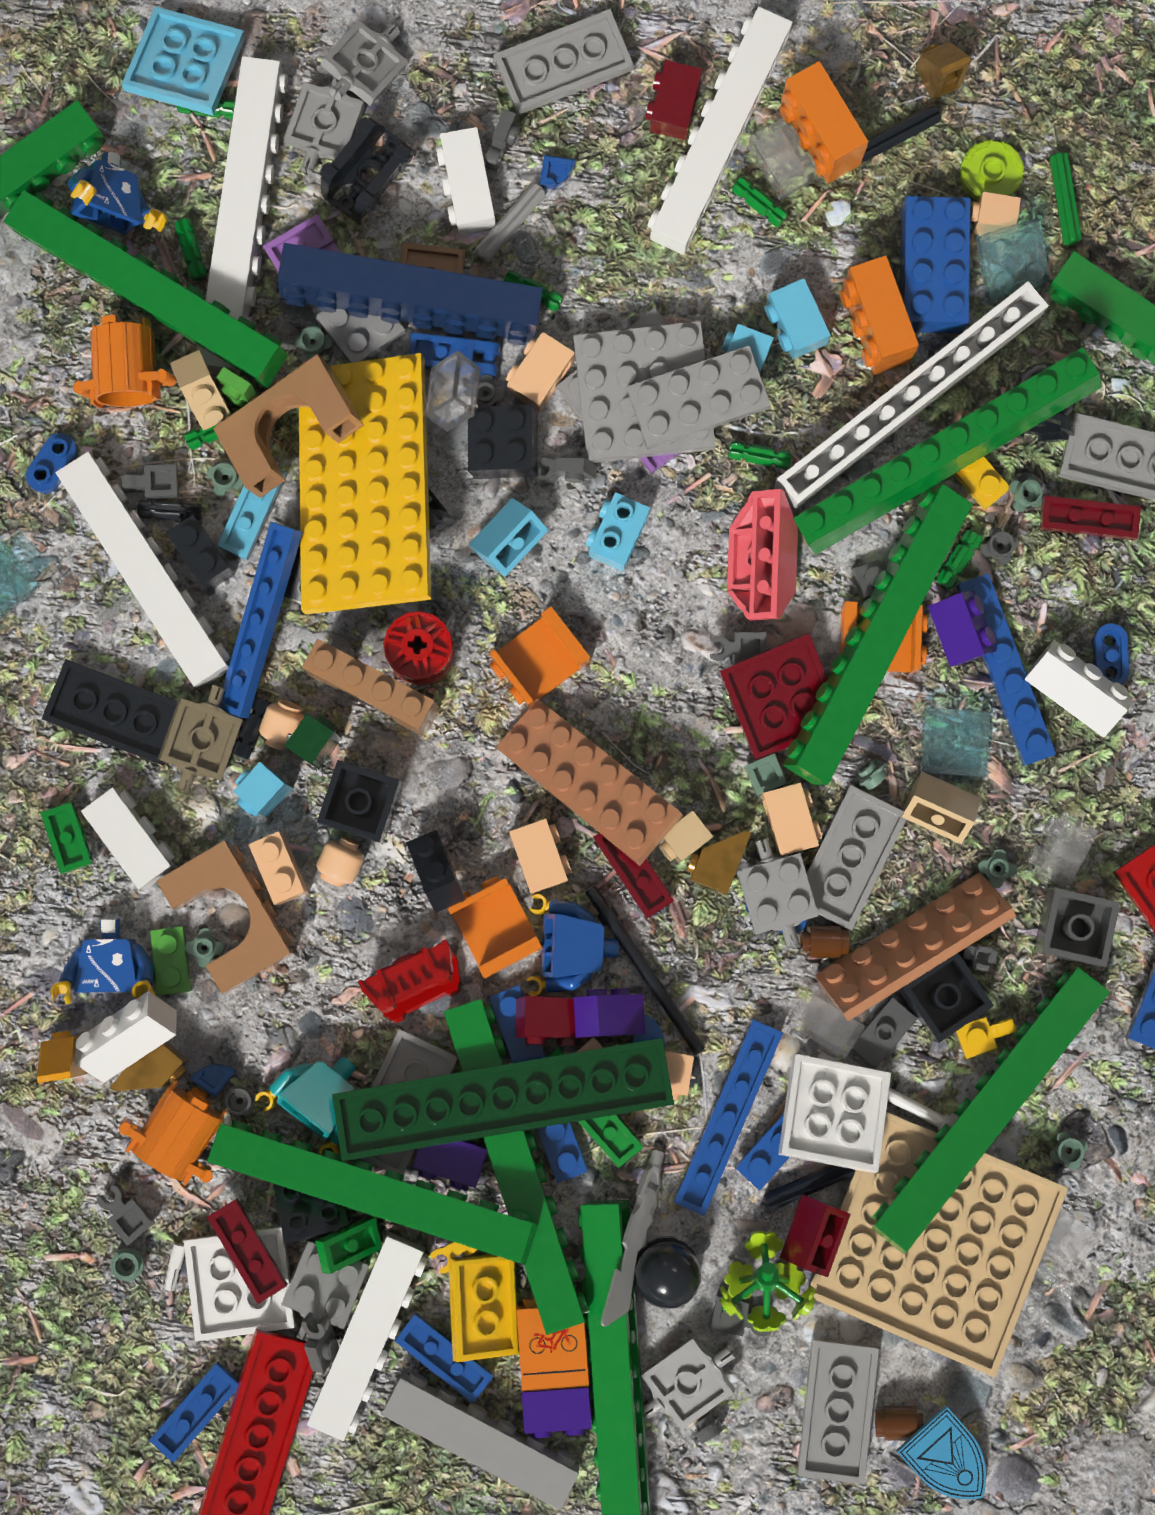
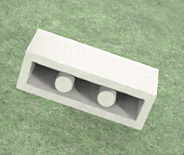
[436,127,496,236]
[1025,640,1133,737]
[81,787,176,890]
[75,991,177,1083]

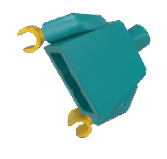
[255,1057,356,1155]

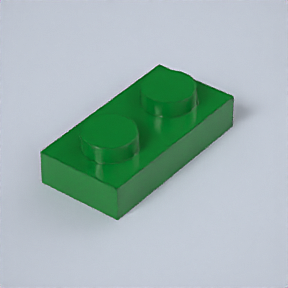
[40,802,94,875]
[315,1216,382,1274]

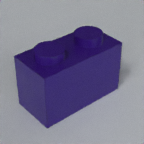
[928,591,997,667]
[574,988,646,1037]
[412,1140,488,1191]
[522,1387,592,1438]

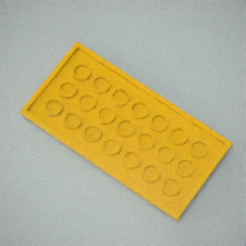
[299,353,432,615]

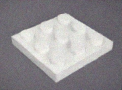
[778,1054,891,1173]
[184,1226,296,1342]

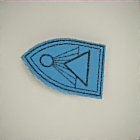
[896,1405,986,1499]

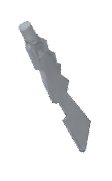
[601,1150,665,1326]

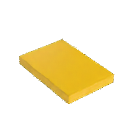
[448,1254,519,1362]

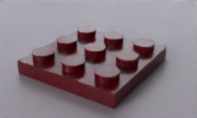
[718,633,828,761]

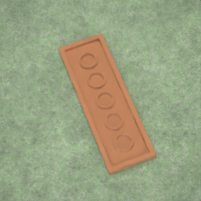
[496,698,683,866]
[815,872,1016,1021]

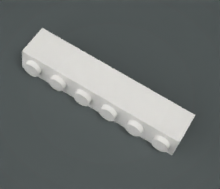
[307,1232,428,1441]

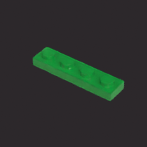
[544,1046,644,1168]

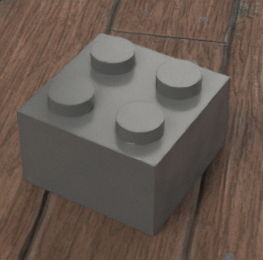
[1034,888,1120,967]

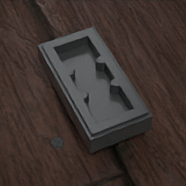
[849,997,917,1069]

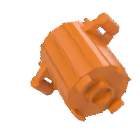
[73,315,177,408]
[119,1079,227,1186]

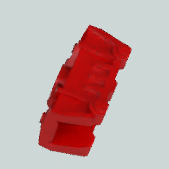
[358,939,461,1024]

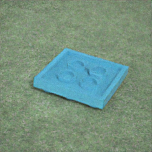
[122,6,245,116]

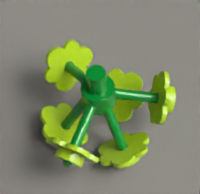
[719,1231,816,1332]

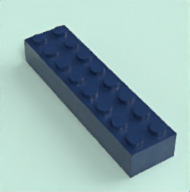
[277,243,543,345]

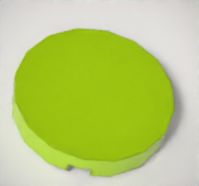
[960,140,1024,201]

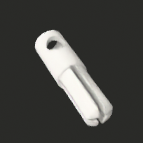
[164,1243,185,1291]

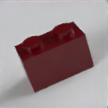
[645,60,702,140]
[515,996,588,1047]
[779,1194,851,1277]

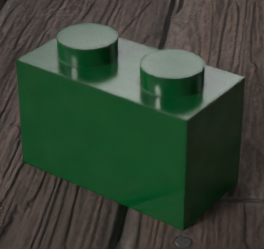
[284,714,341,770]

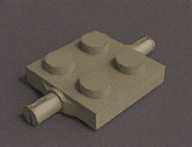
[158,685,243,794]

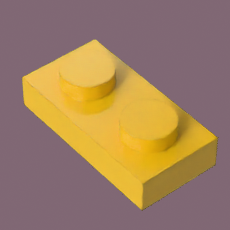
[953,457,1009,511]

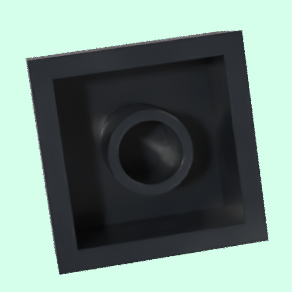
[468,404,538,479]
[317,760,403,844]
[899,953,994,1043]

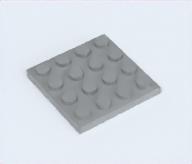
[573,321,716,463]

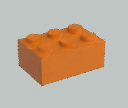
[779,61,868,184]
[839,255,919,376]

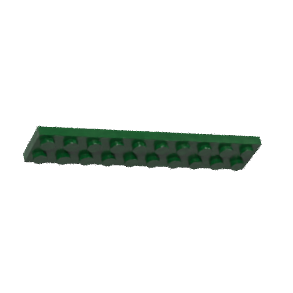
[332,1038,674,1161]

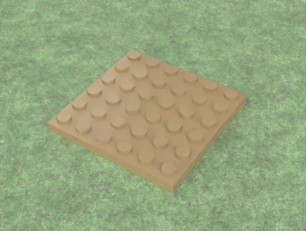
[810,1112,1068,1378]

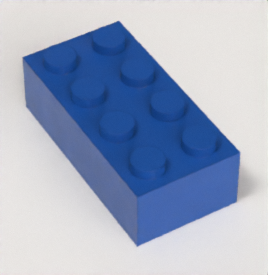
[899,196,970,334]

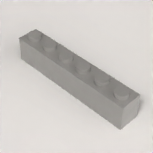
[382,1372,579,1511]

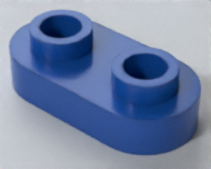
[26,433,79,494]
[1092,623,1129,685]

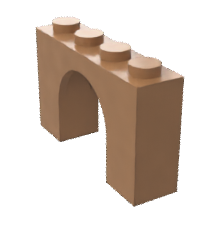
[213,355,364,498]
[302,638,440,738]
[156,840,295,994]

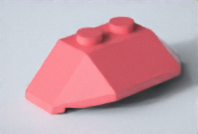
[727,489,798,621]

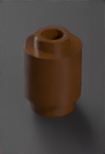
[800,925,850,958]
[875,1406,924,1441]

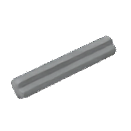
[475,183,545,262]

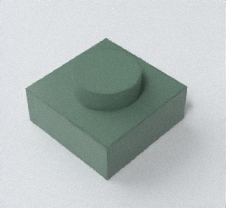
[744,753,787,797]

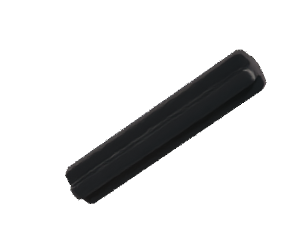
[861,105,941,163]
[763,1165,855,1211]

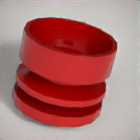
[383,611,456,687]

